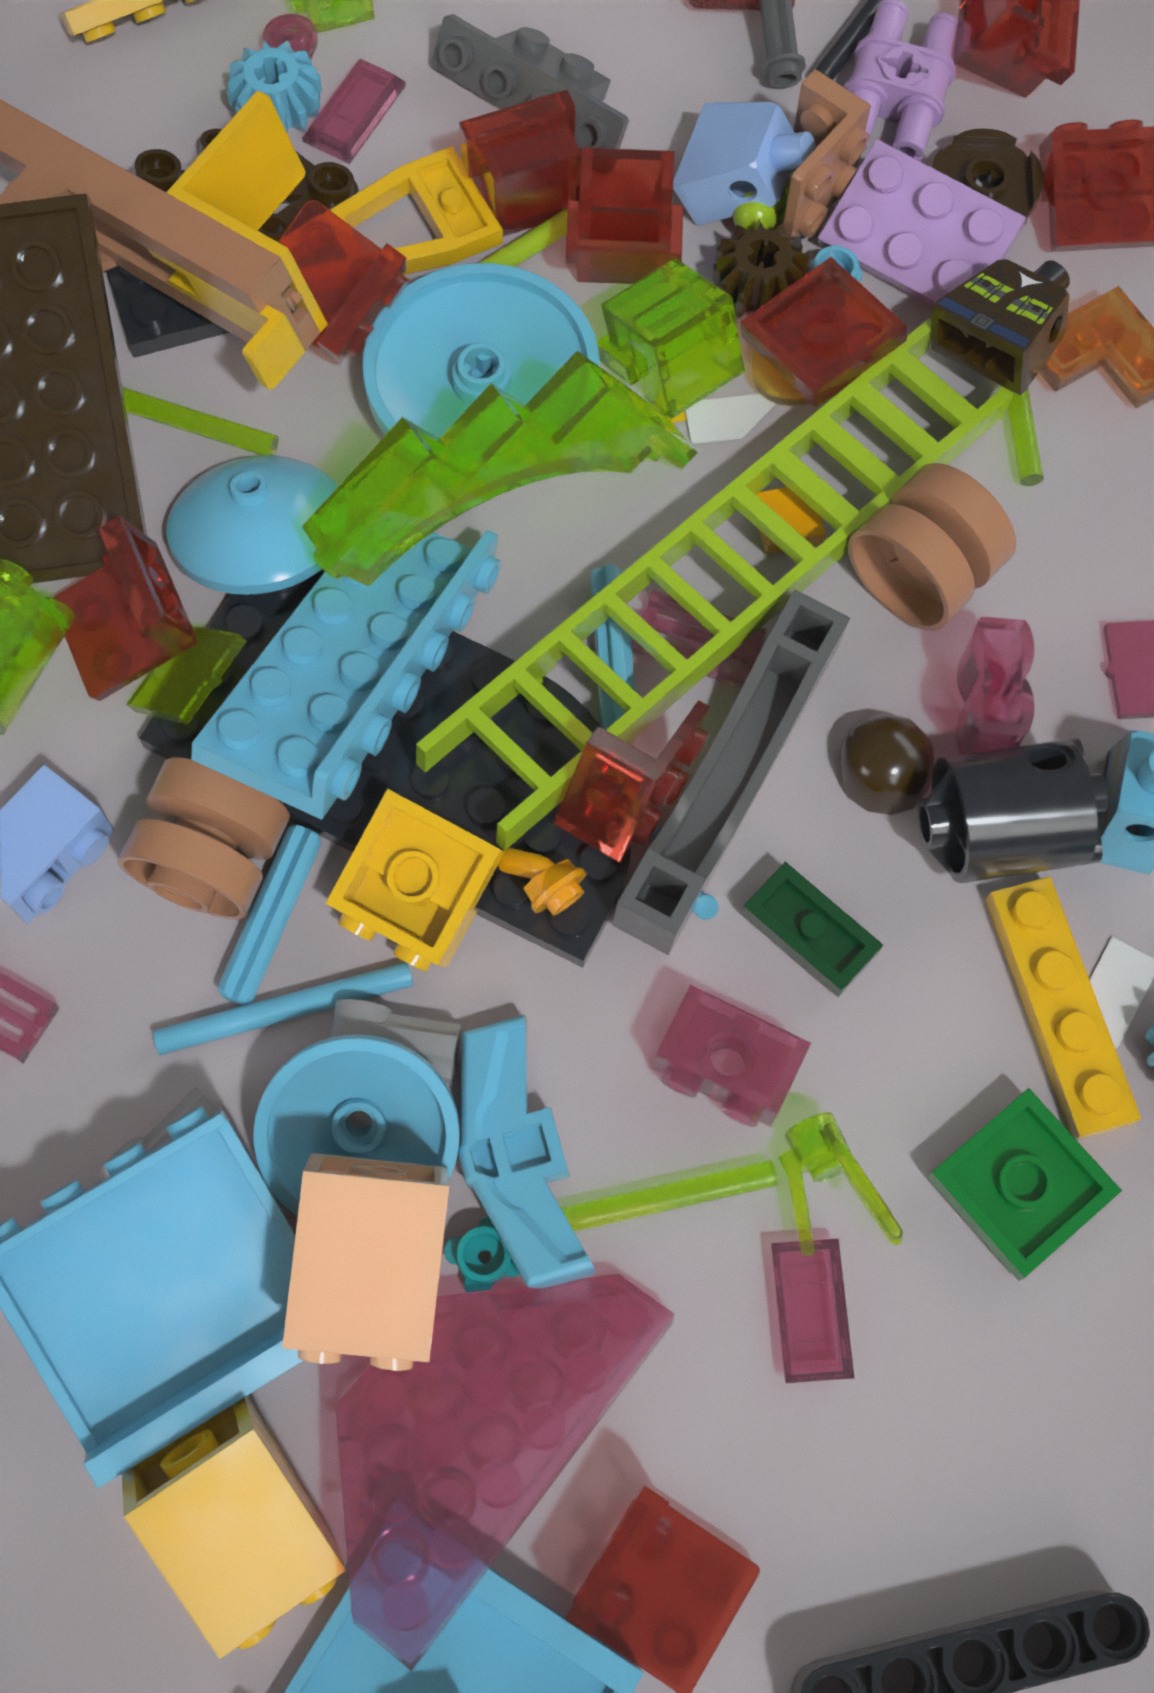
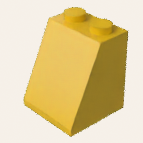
[122,1395,346,1659]

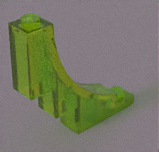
[302,351,698,586]

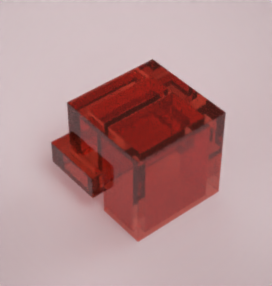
[954,0,1080,98]
[459,89,581,237]
[566,147,683,285]

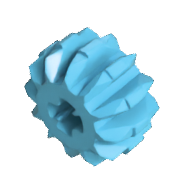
[227,39,322,132]

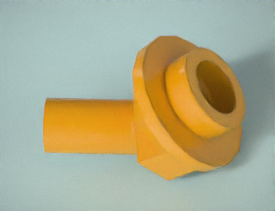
[498,847,587,916]

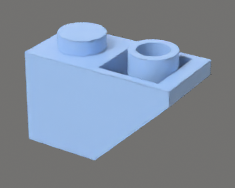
[0,764,114,925]

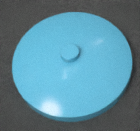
[363,263,600,480]

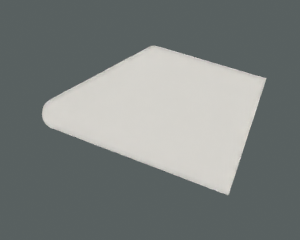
[684,392,779,444]
[1090,936,1154,1048]

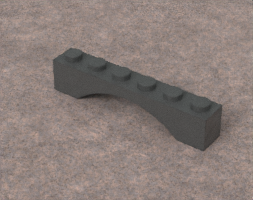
[612,589,850,956]

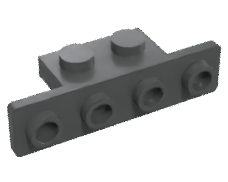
[431,14,629,170]

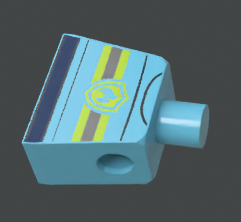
[1097,730,1154,875]

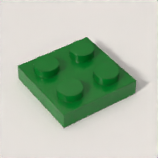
[927,1088,1122,1281]

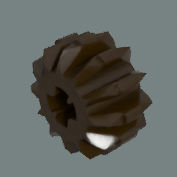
[712,219,810,323]

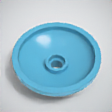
[166,455,349,595]
[253,1034,460,1216]

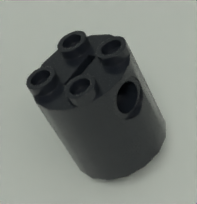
[917,738,1108,883]

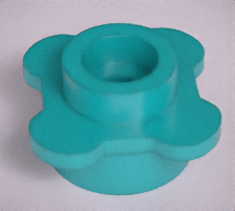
[444,1216,520,1298]

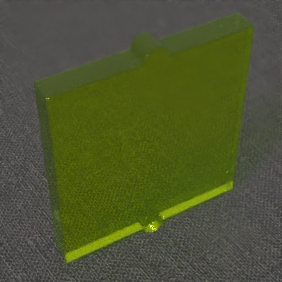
[126,625,247,724]

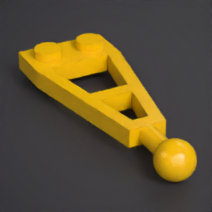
[278,146,503,294]

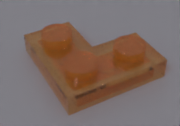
[1039,286,1154,409]

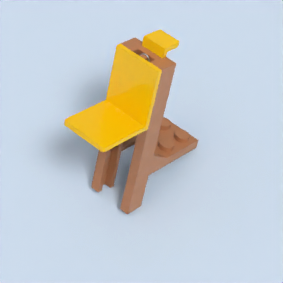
[0,91,328,390]

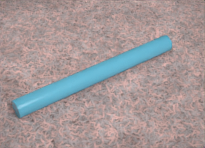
[153,962,414,1056]

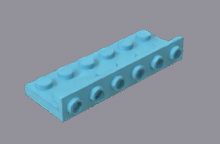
[191,507,501,820]

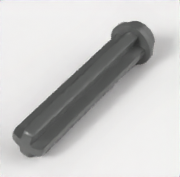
[759,0,806,89]

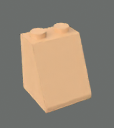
[282,1153,449,1371]

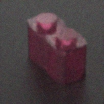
[956,616,1035,754]

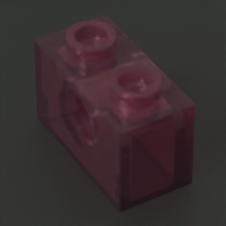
[652,985,811,1127]

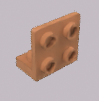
[783,69,871,238]

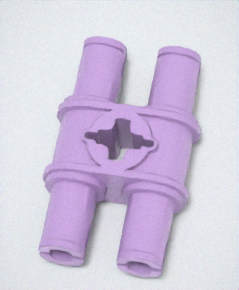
[844,0,961,162]

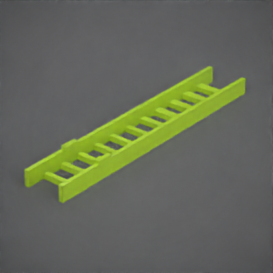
[416,318,1015,851]

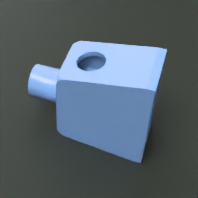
[671,102,816,225]

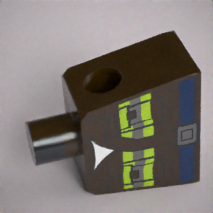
[931,259,1070,396]

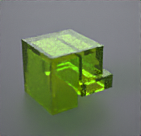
[597,258,745,419]

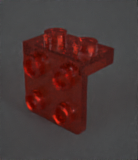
[278,201,409,364]

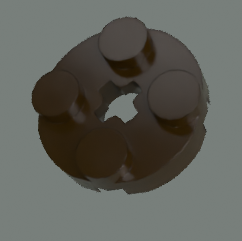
[931,128,1044,224]

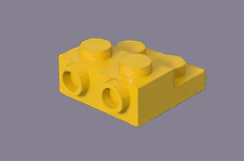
[325,789,505,972]

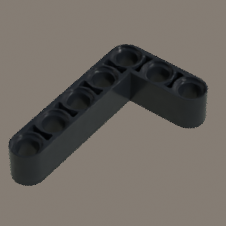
[791,1590,1150,1693]

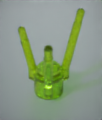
[778,1112,903,1256]

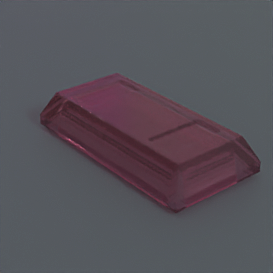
[302,58,406,164]
[771,1238,855,1384]

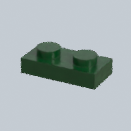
[741,861,883,997]

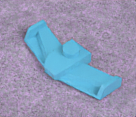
[458,1014,596,1289]

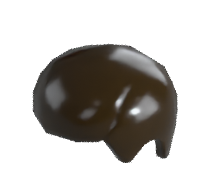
[839,714,935,815]

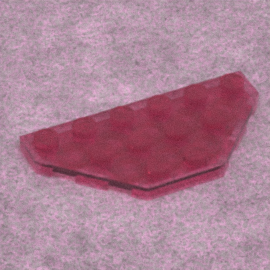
[335,1274,675,1671]

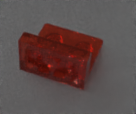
[51,516,199,701]
[553,700,710,862]
[564,1485,760,1693]

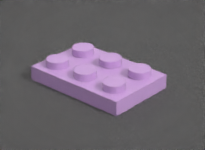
[818,139,1026,306]

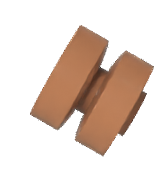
[848,463,1016,631]
[117,758,290,919]

